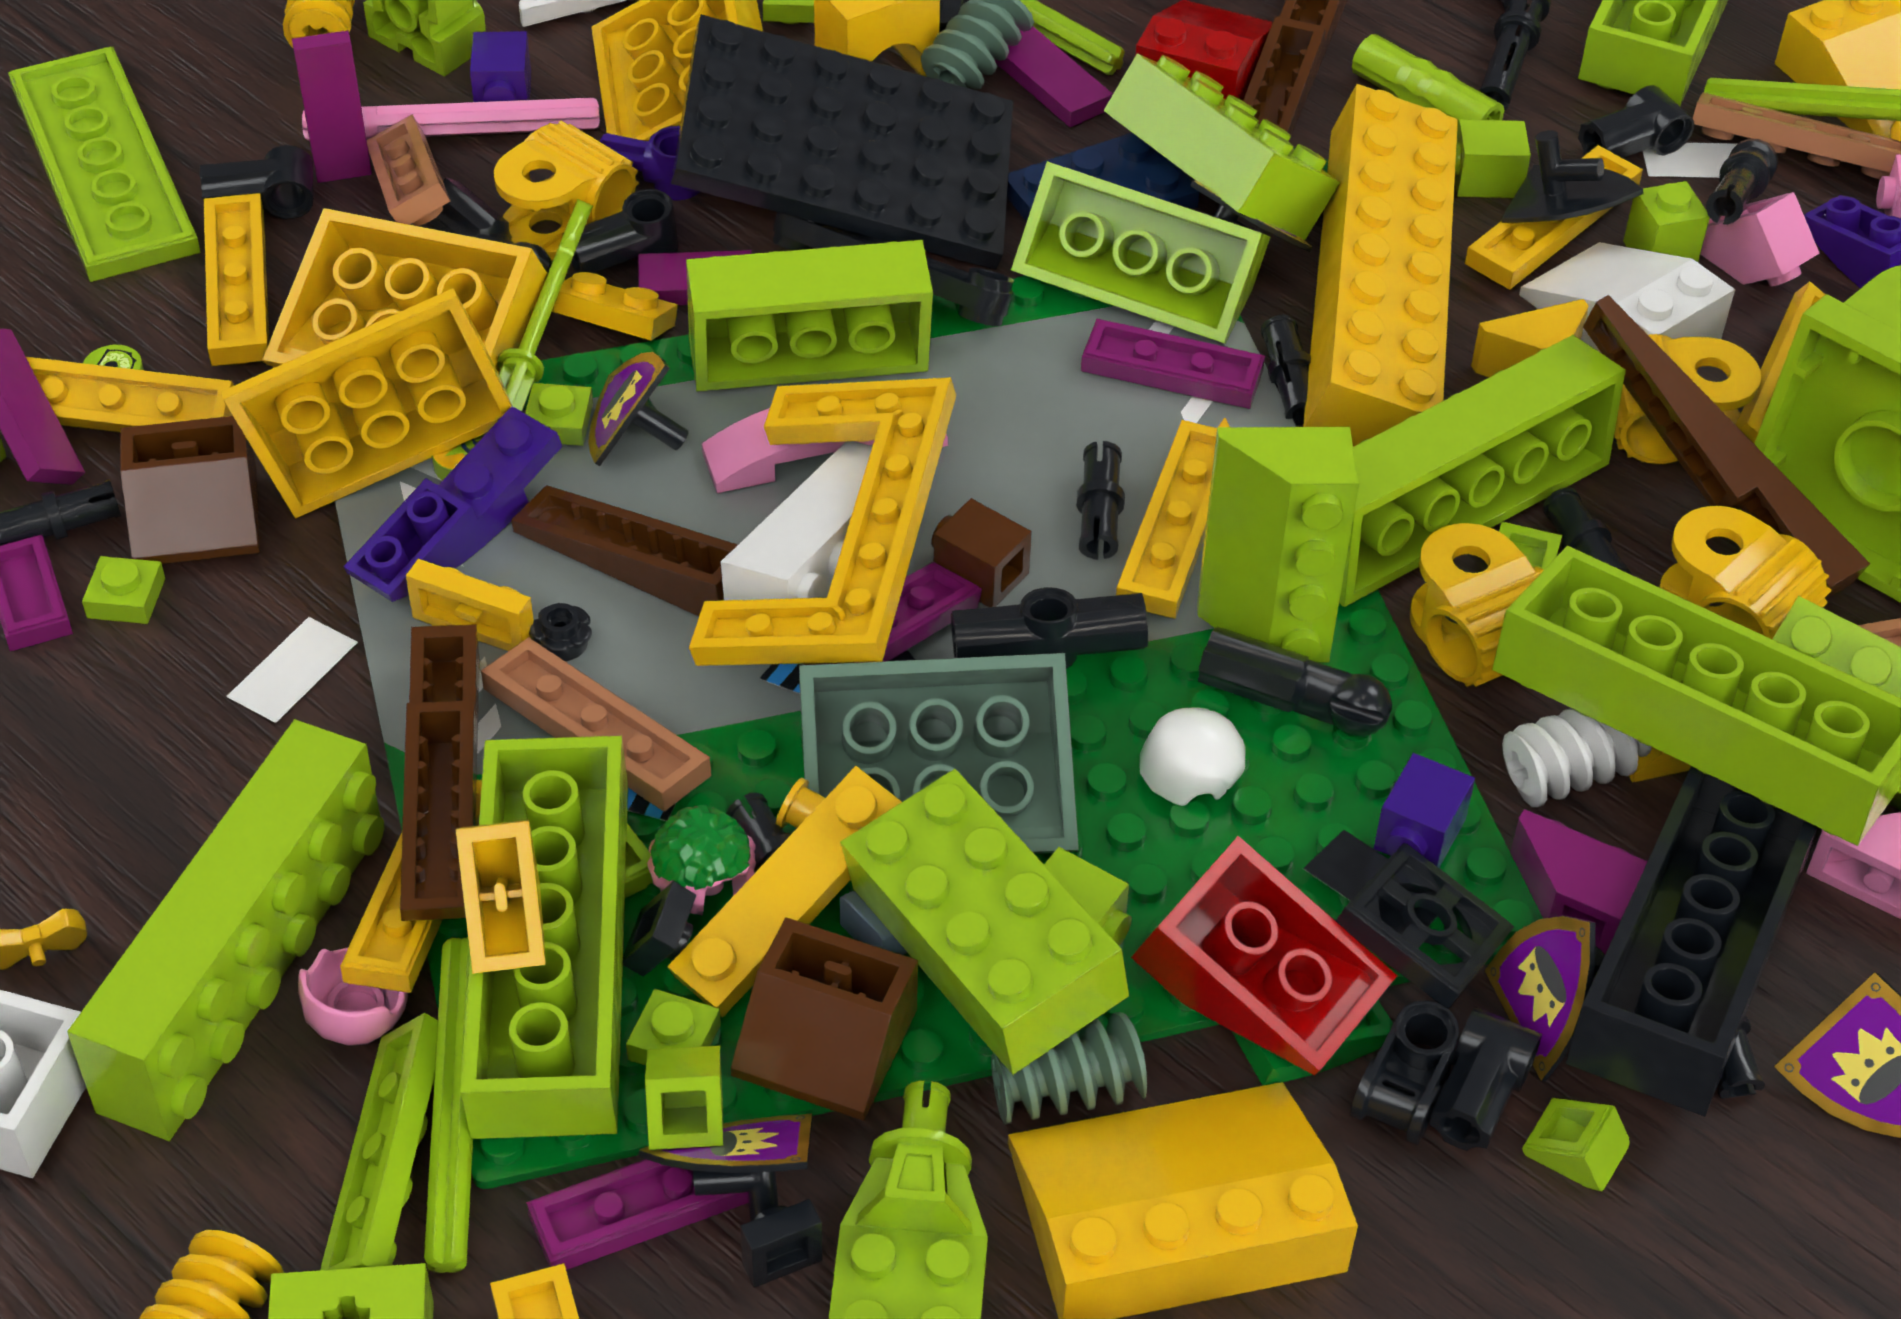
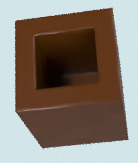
[931,498,1032,607]

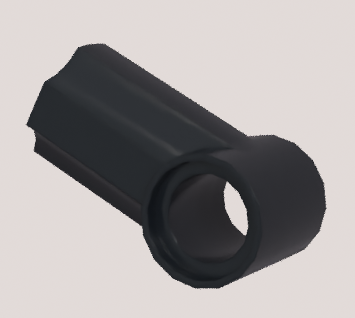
[1578,85,1694,158]
[200,145,314,219]
[563,189,679,273]
[1429,1007,1543,1151]

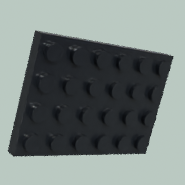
[671,14,1013,270]

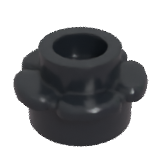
[529,603,592,661]

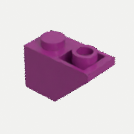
[1510,809,1648,954]

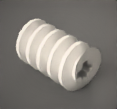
[1502,708,1651,807]

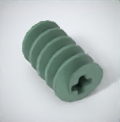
[921,0,1034,90]
[991,1012,1147,1125]

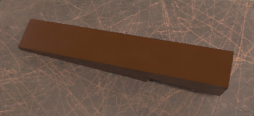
[1243,0,1347,135]
[1583,295,1870,599]
[511,485,843,665]
[400,624,480,921]

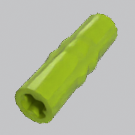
[1351,34,1505,130]

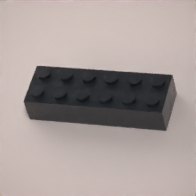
[1566,766,1819,1117]

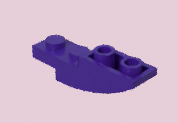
[1804,195,1901,289]
[343,406,563,602]

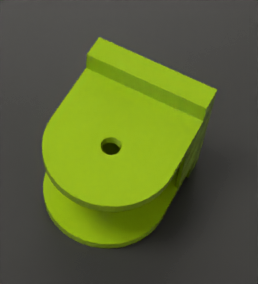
[1739,265,1901,603]

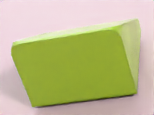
[1522,1098,1630,1192]

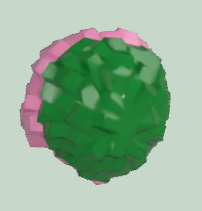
[647,804,756,916]

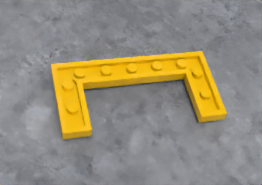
[689,377,956,666]

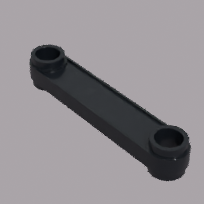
[772,212,1014,326]

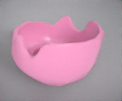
[298,947,408,1046]

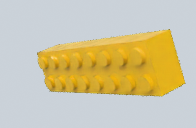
[1303,84,1458,447]

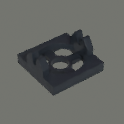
[1336,843,1514,1009]

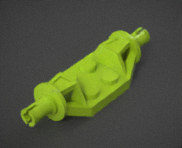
[829,1081,988,1319]

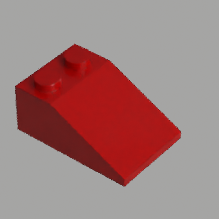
[1135,0,1273,101]
[1131,836,1398,1076]

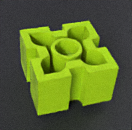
[363,0,486,77]

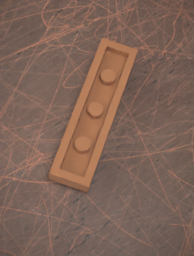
[1692,92,1901,179]
[367,114,450,226]
[481,637,712,812]

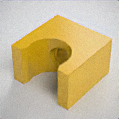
[814,0,940,77]

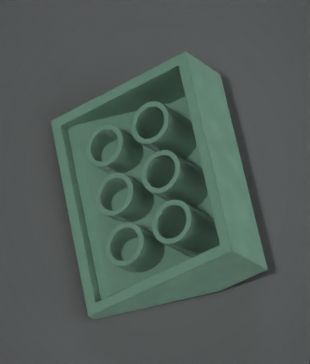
[799,653,1079,854]

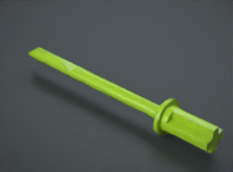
[497,199,593,411]

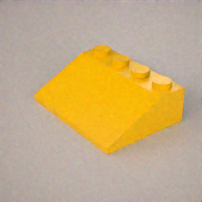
[591,0,763,141]
[1774,0,1901,138]
[262,208,548,374]
[220,288,512,519]
[1008,1082,1358,1319]

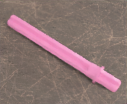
[302,97,600,141]

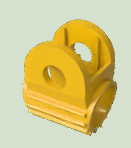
[494,121,639,260]
[1614,334,1761,464]
[1659,506,1831,639]
[1410,523,1544,687]

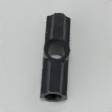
[951,587,1148,669]

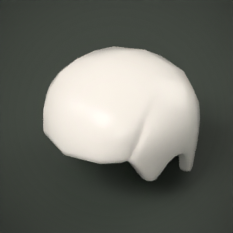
[1140,707,1246,806]

